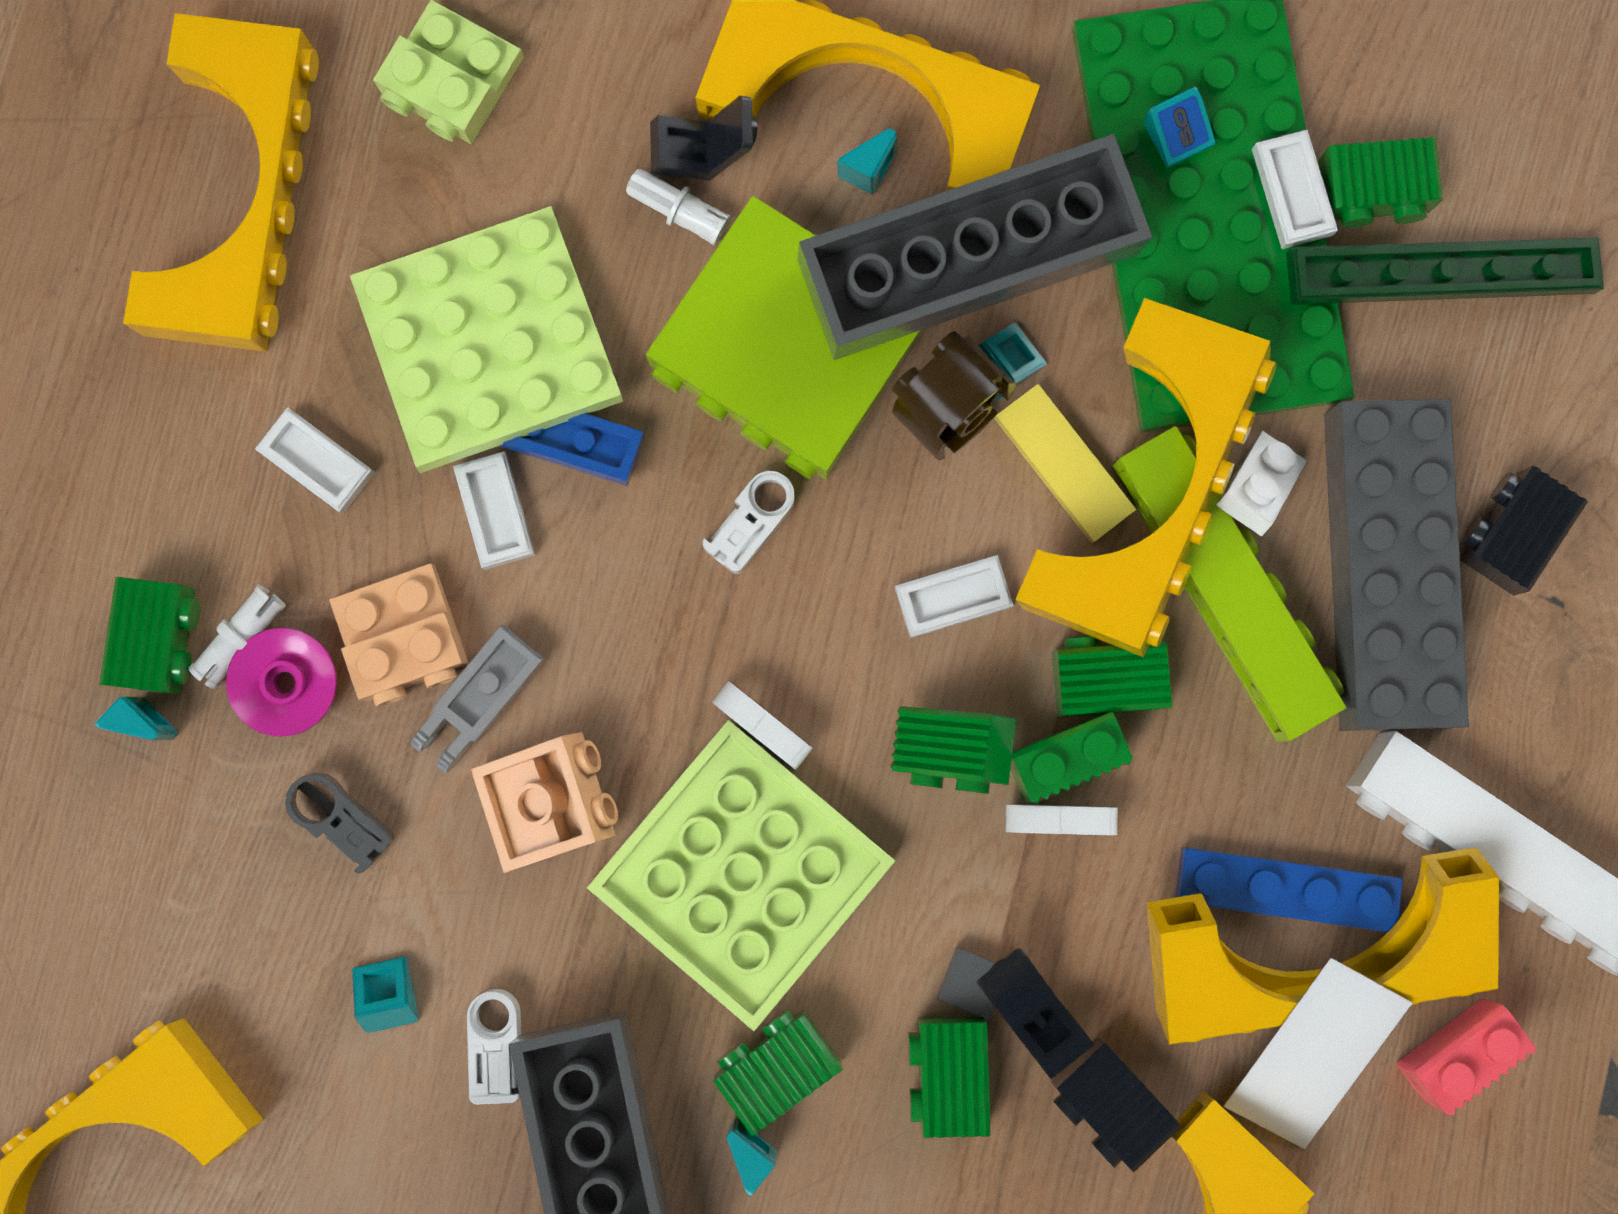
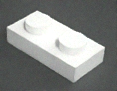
[1216,431,1307,536]

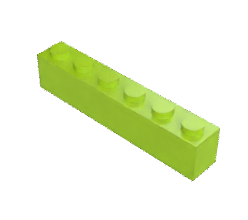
[1112,426,1347,742]

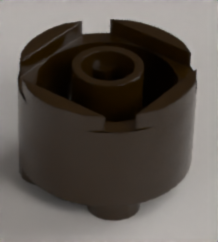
[892,331,1016,460]

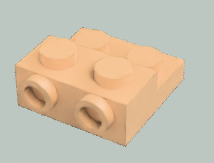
[329,563,469,707]
[471,732,618,873]

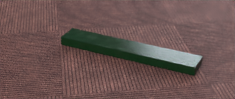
[1286,237,1604,305]

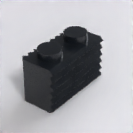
[1460,466,1588,596]
[1051,1037,1182,1173]

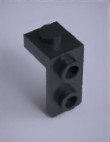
[650,95,758,181]
[977,948,1094,1079]

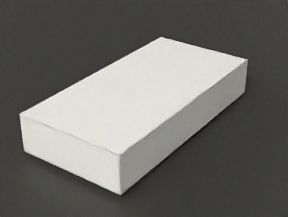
[1252,130,1338,249]
[255,407,376,515]
[453,452,536,570]
[894,555,1014,638]

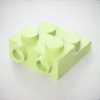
[373,0,524,145]

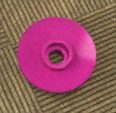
[226,628,337,737]

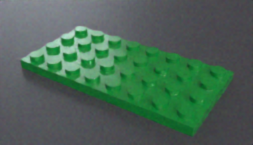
[1072,0,1355,433]

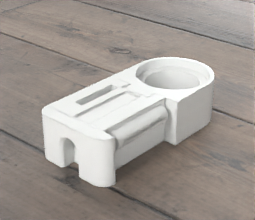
[703,471,795,574]
[712,681,813,770]
[1005,804,1118,835]
[467,989,521,1105]

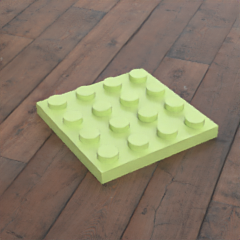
[350,206,623,473]
[587,720,895,1031]

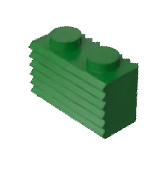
[1318,136,1443,228]
[99,577,200,694]
[1052,637,1173,717]
[890,706,1016,794]
[1011,712,1133,803]
[713,1009,843,1136]
[908,1017,991,1138]

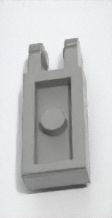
[410,624,546,774]

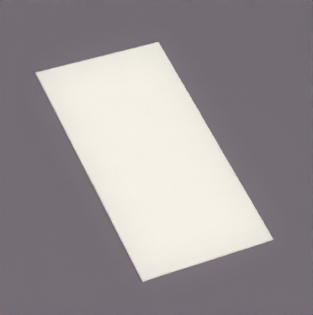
[1224,958,1412,1149]

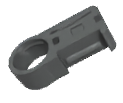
[285,772,394,873]

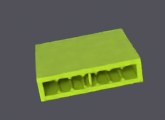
[645,195,926,480]

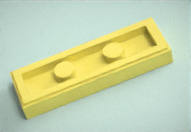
[994,384,1137,544]

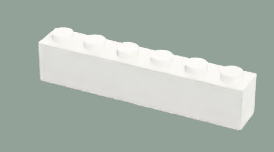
[1346,731,1618,976]

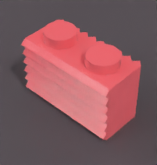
[1396,998,1535,1115]

